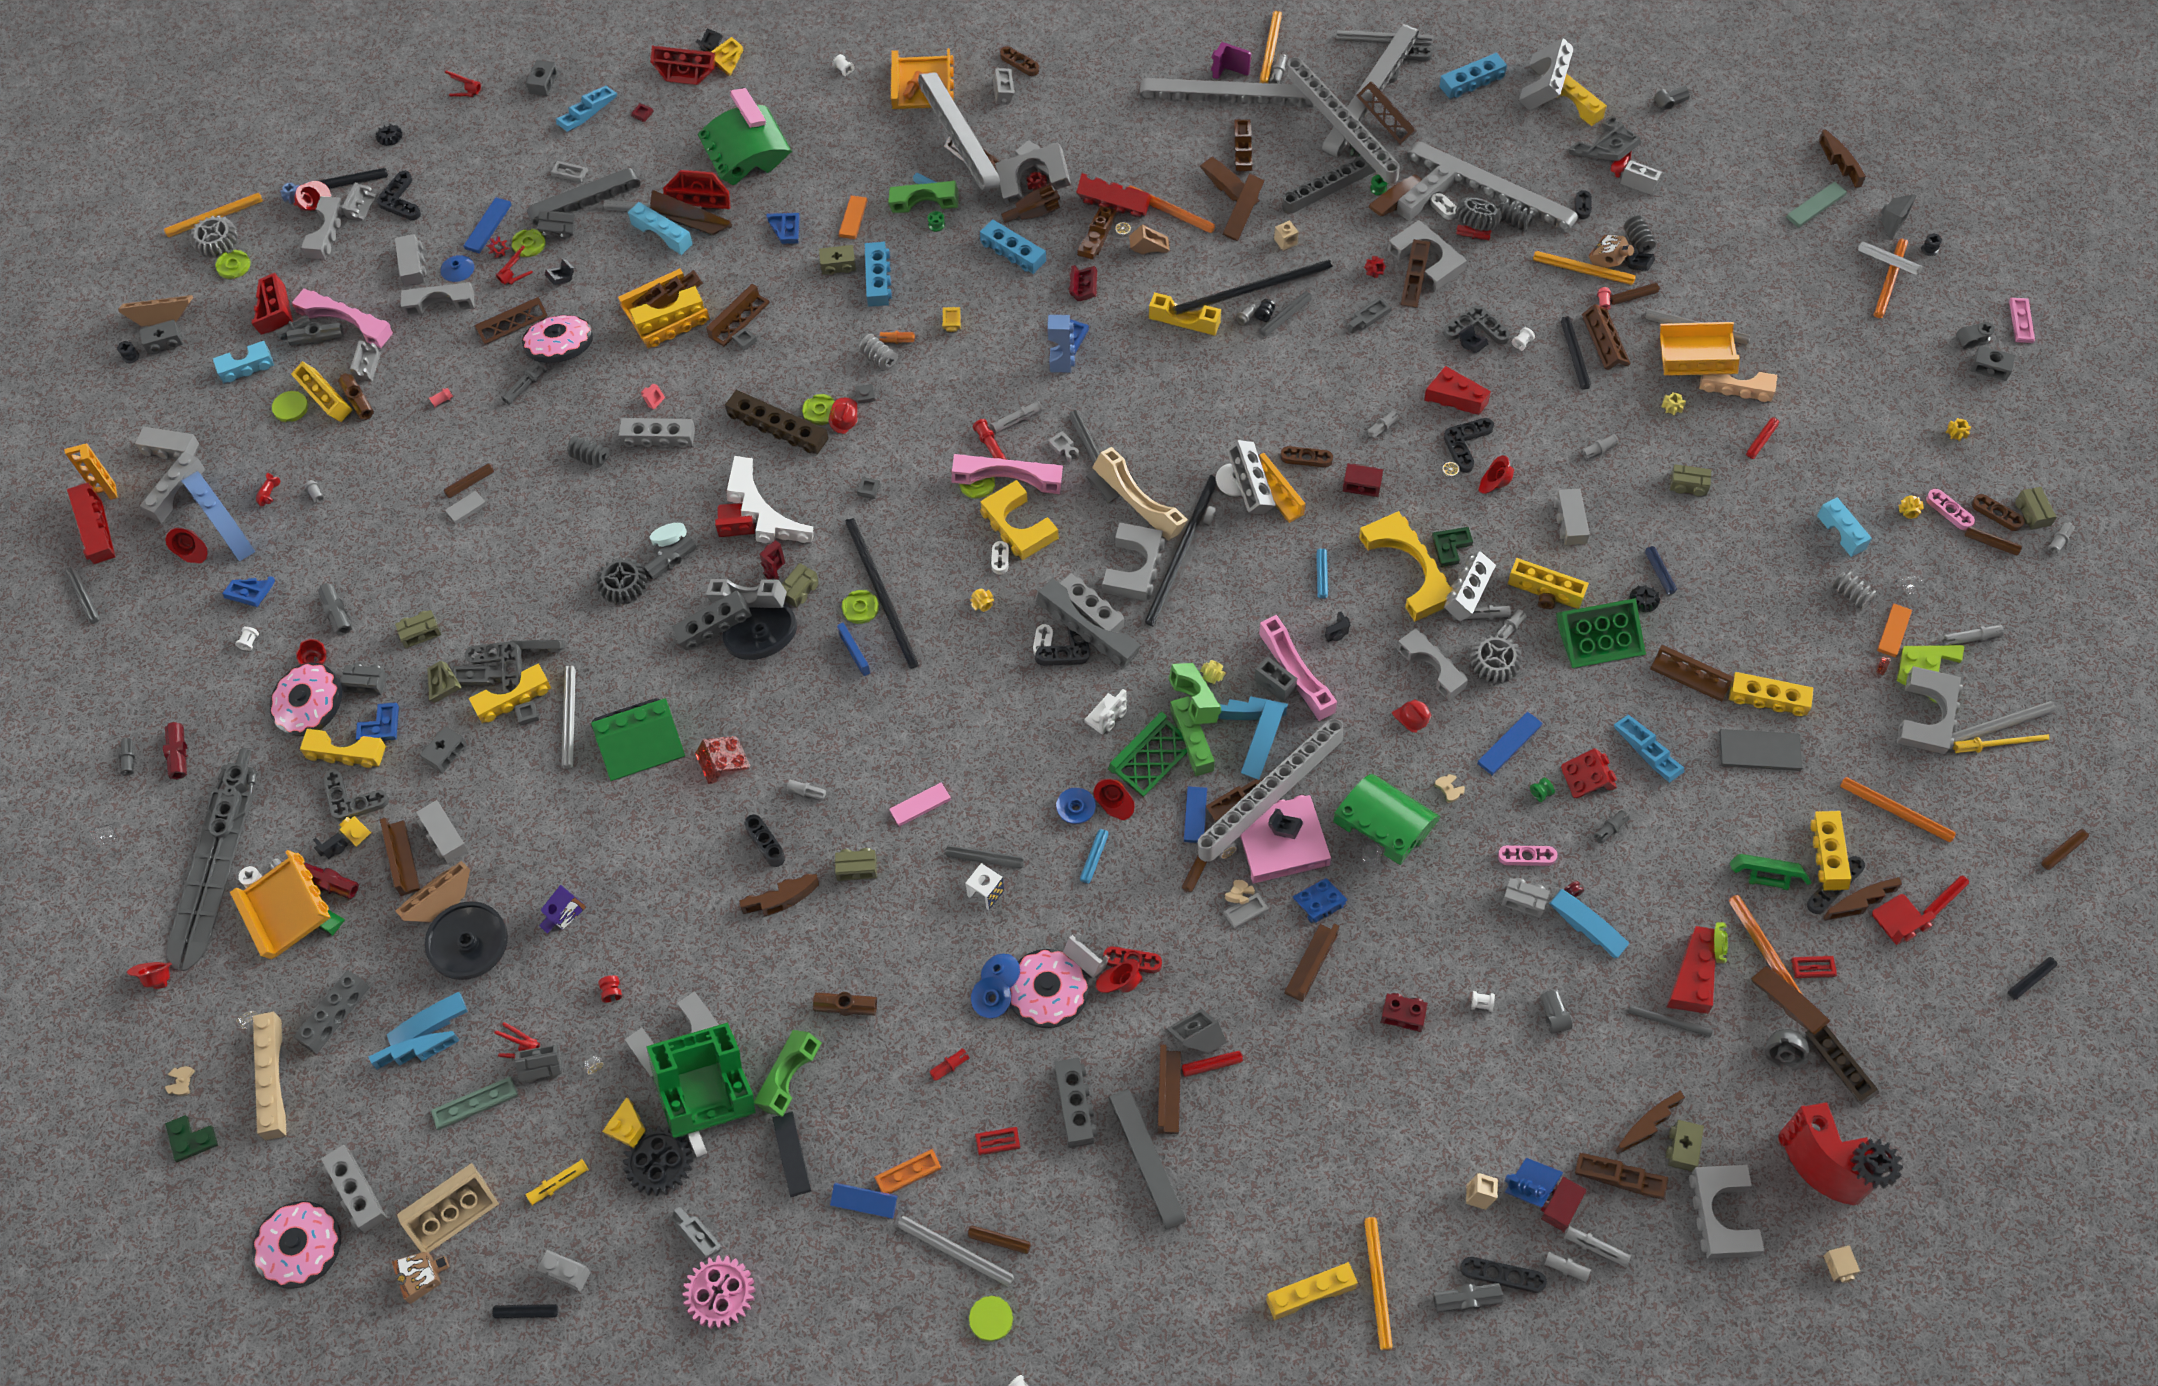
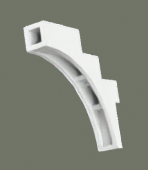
[727,456,813,544]

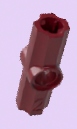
[163,722,188,780]
[304,863,359,900]

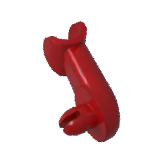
[1610,151,1632,178]
[256,473,280,506]

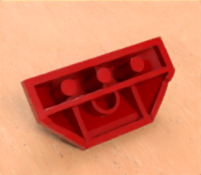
[650,45,715,85]
[663,170,731,209]

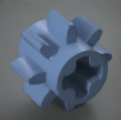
[280,183,299,204]

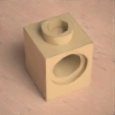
[1274,220,1299,251]
[1466,1173,1498,1210]
[1824,1245,1860,1283]

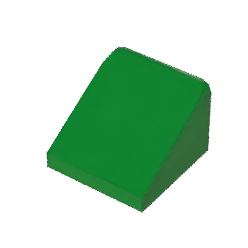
[318,910,345,936]

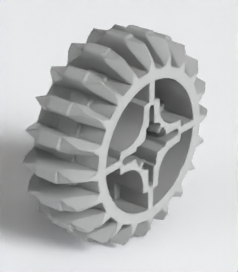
[189,215,238,258]
[1470,634,1522,684]

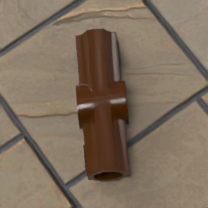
[337,373,374,420]
[813,992,877,1016]

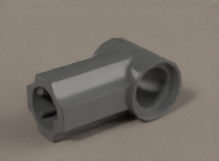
[1654,86,1690,112]
[1540,990,1572,1034]

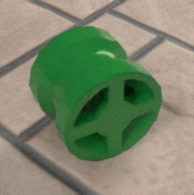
[1370,175,1388,195]
[927,211,945,232]
[1530,777,1555,802]

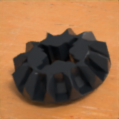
[376,123,403,146]
[1629,585,1660,612]

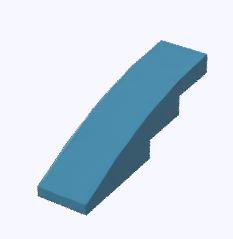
[556,86,617,132]
[1218,696,1288,720]
[1240,700,1285,780]
[1614,715,1684,783]
[1549,889,1629,958]
[387,992,468,1046]
[368,1031,460,1070]

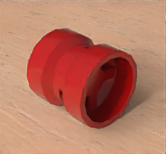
[598,975,622,1003]

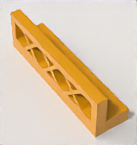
[64,443,118,500]
[1259,453,1306,523]

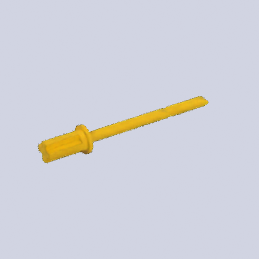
[1953,734,2049,753]

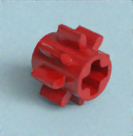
[1027,171,1047,191]
[486,236,509,258]
[1364,256,1386,278]

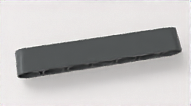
[1282,156,1376,213]
[527,168,641,227]
[1108,1088,1186,1230]

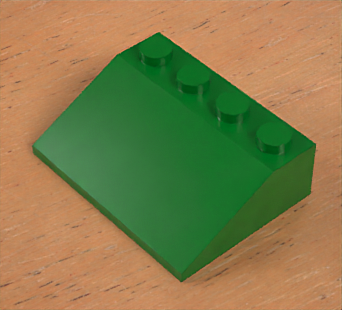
[1556,598,1646,668]
[591,698,686,781]

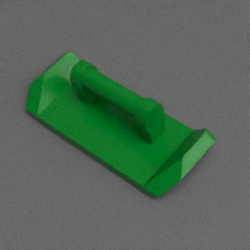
[1730,854,1812,891]

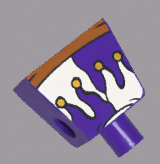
[539,885,587,933]

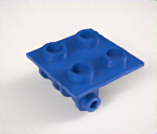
[1292,878,1348,923]
[1505,1158,1563,1208]

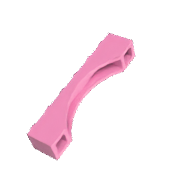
[292,289,393,348]
[951,454,1063,494]
[1259,615,1337,721]

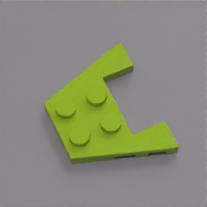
[1896,645,1965,703]

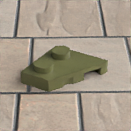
[427,661,461,703]

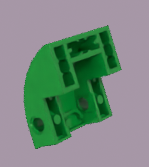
[697,105,792,185]
[1333,774,1441,866]
[646,1023,756,1138]

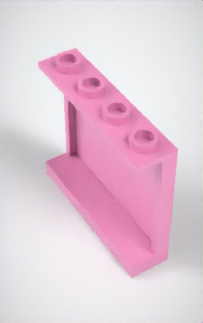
[1240,795,1331,884]

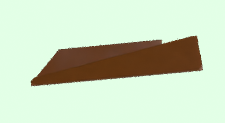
[650,190,733,235]

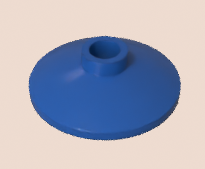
[440,255,474,282]
[1056,788,1096,824]
[981,954,1020,988]
[971,977,1011,1018]

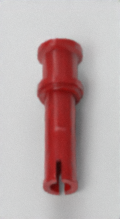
[972,419,1007,460]

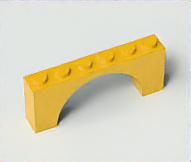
[1359,511,1453,622]

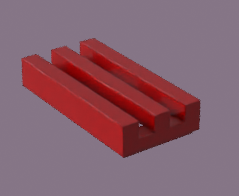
[1791,956,1837,978]
[975,1127,1020,1156]

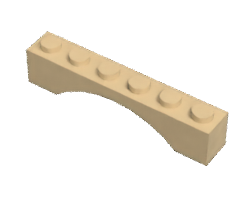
[1092,447,1188,541]
[253,1012,286,1140]

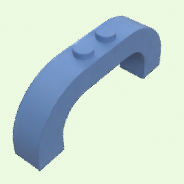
[181,471,255,561]

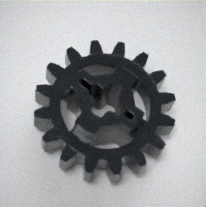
[1851,1139,1903,1189]

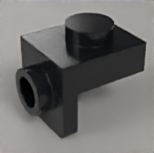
[696,28,723,52]
[1625,245,1655,271]
[545,259,574,285]
[1459,325,1489,353]
[1325,611,1351,642]
[1268,808,1303,839]
[313,832,348,860]

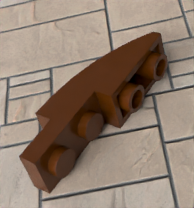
[1077,206,1117,260]
[739,874,820,917]

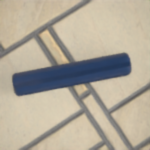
[1645,546,1677,595]

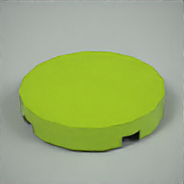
[512,229,546,257]
[215,250,250,279]
[272,391,308,422]
[802,394,835,425]
[959,477,995,499]
[841,590,879,624]
[1714,922,1728,964]
[969,1296,1013,1342]

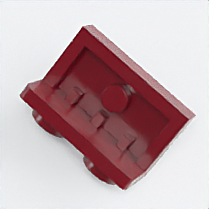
[1069,265,1097,301]
[759,540,785,581]

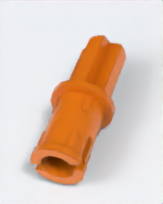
[903,71,923,100]
[880,330,915,344]

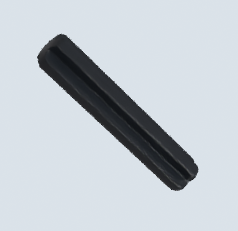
[2008,957,2058,1000]
[492,1304,558,1318]

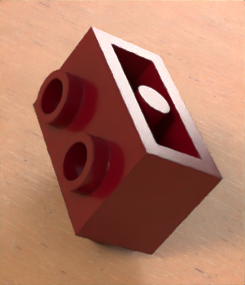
[1342,463,1384,498]
[1380,993,1428,1032]
[1540,1177,1587,1232]

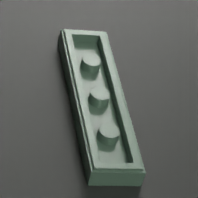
[1786,182,1847,228]
[431,1076,518,1130]

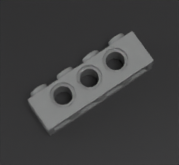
[619,418,695,448]
[1227,440,1276,514]
[1444,551,1496,622]
[1060,573,1124,633]
[321,1145,387,1233]

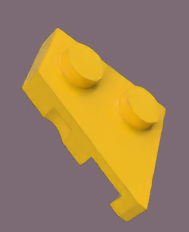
[711,37,743,76]
[602,1097,646,1148]

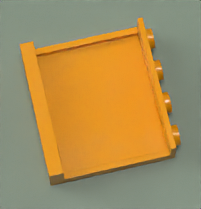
[891,48,954,109]
[618,269,710,349]
[1660,322,1740,375]
[230,850,331,960]

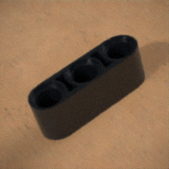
[744,814,785,867]

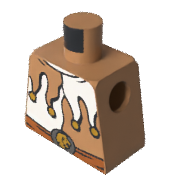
[1588,235,1634,268]
[392,1252,449,1304]

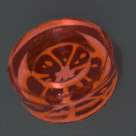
[1876,656,1891,676]

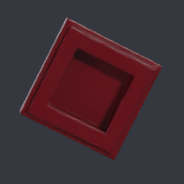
[631,103,654,122]

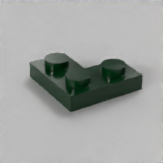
[1432,527,1473,567]
[165,1115,218,1162]

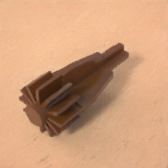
[1001,184,1060,223]

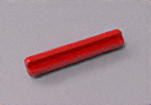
[1746,417,1780,459]
[1923,875,1969,916]
[1182,1051,1243,1077]

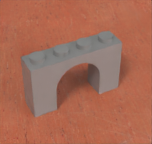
[1519,38,1574,110]
[995,142,1071,205]
[1388,220,1467,291]
[1102,523,1165,601]
[1897,666,1963,754]
[625,991,719,1083]
[1689,1165,1764,1259]

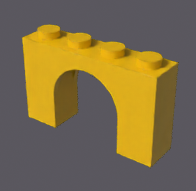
[980,480,1059,560]

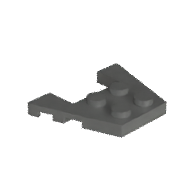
[1568,116,1641,161]

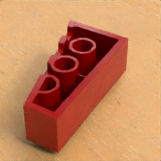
[1076,173,1151,217]
[67,482,116,564]
[1666,926,1715,1014]

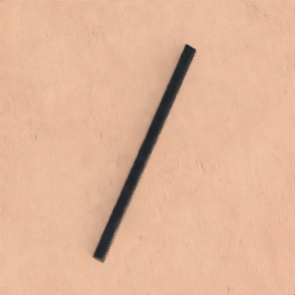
[1173,259,1332,315]
[1145,475,1217,627]
[845,518,919,669]

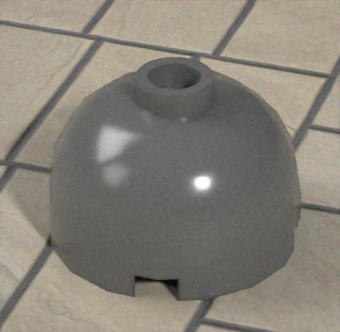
[1765,1029,1809,1070]

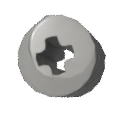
[859,334,898,370]
[1832,571,1877,611]

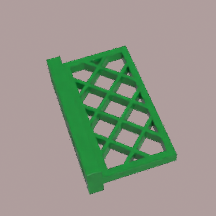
[1108,711,1188,798]

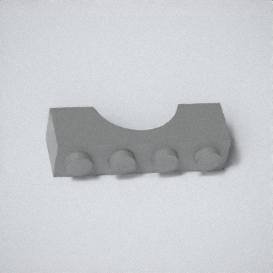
[1397,163,1456,221]
[301,196,345,260]
[401,282,474,316]
[140,452,205,523]
[706,579,787,608]
[1397,628,1468,701]

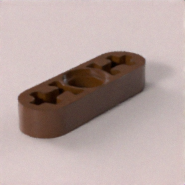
[1000,46,1039,76]
[1280,446,1333,468]
[1971,494,2025,531]

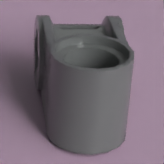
[1956,322,1995,350]

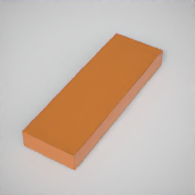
[839,195,867,239]
[1877,603,1912,658]
[874,1149,942,1194]

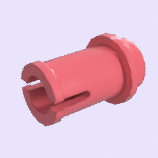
[1597,287,1611,310]
[429,388,453,407]

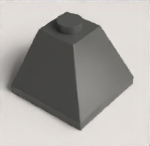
[1881,194,1917,239]
[1167,1009,1227,1053]

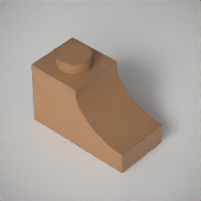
[1129,225,1170,255]

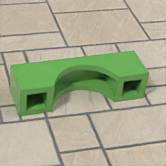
[888,181,959,213]
[1169,663,1221,724]
[1170,696,1215,776]
[754,1030,821,1116]

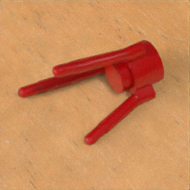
[445,70,481,97]
[496,245,533,285]
[494,1022,540,1058]

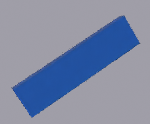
[464,197,512,254]
[1477,712,1543,776]

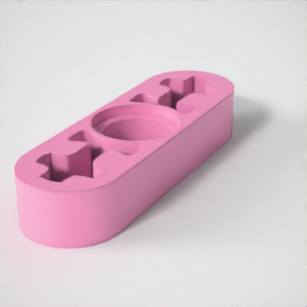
[1926,489,1975,530]
[1498,846,1557,866]

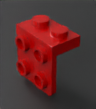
[715,503,755,537]
[1561,748,1617,798]
[1872,894,1936,946]

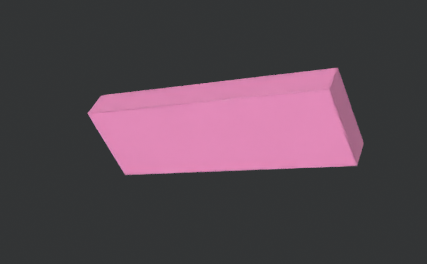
[730,88,766,128]
[2009,298,2035,343]
[889,782,951,827]

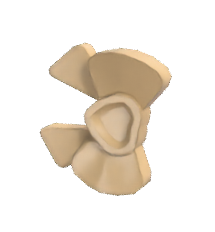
[1434,774,1465,803]
[1225,880,1255,905]
[165,1066,195,1096]

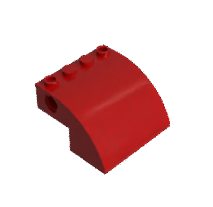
[1778,1102,1876,1205]

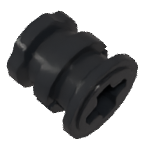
[1921,233,1942,256]
[1254,299,1276,322]
[117,341,140,363]

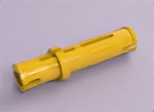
[525,1159,589,1206]

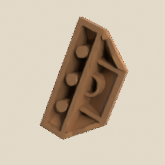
[118,295,193,327]
[395,861,470,922]

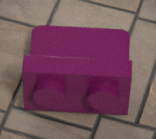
[1211,42,1251,79]

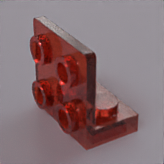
[695,736,750,784]

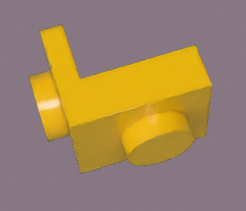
[942,307,961,332]
[338,816,371,846]

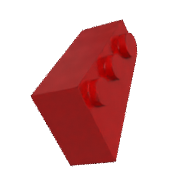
[251,273,293,335]
[1424,366,1491,415]

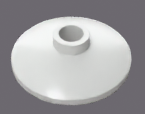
[1216,464,1242,497]

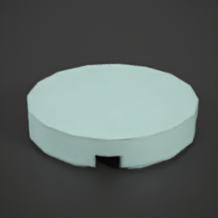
[650,523,687,547]

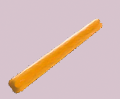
[1259,11,1282,83]
[164,193,263,237]
[1533,251,1636,285]
[1364,1217,1392,1350]

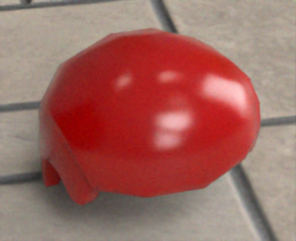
[296,639,326,665]

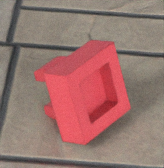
[641,384,665,409]

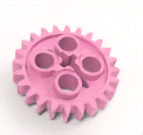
[683,1256,756,1330]

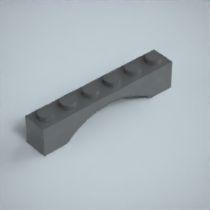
[1036,578,1141,668]

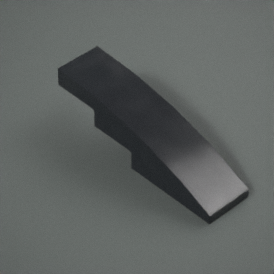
[772,1111,812,1197]

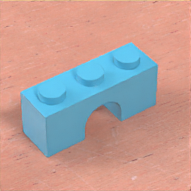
[213,341,274,383]
[1817,497,1872,557]

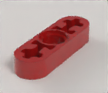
[1103,946,1162,973]

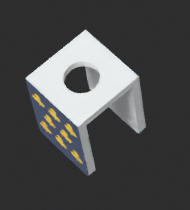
[966,863,1004,910]

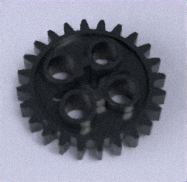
[622,1126,693,1196]

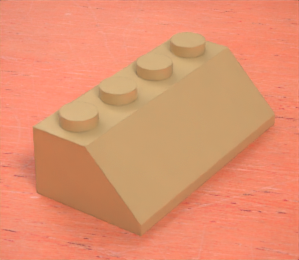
[397,1163,499,1253]

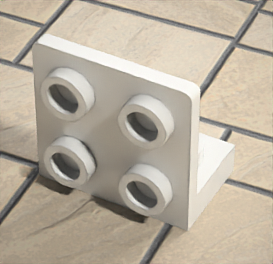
[1084,689,1127,735]

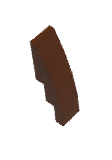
[1234,119,1253,171]
[1818,129,1866,188]
[1199,156,1260,206]
[1222,173,1265,241]
[1368,174,1423,217]
[1400,239,1430,308]
[632,270,704,309]
[1206,775,1268,822]
[1823,877,1902,921]
[1751,966,1830,1035]
[1615,1090,1685,1154]
[1575,1153,1669,1200]

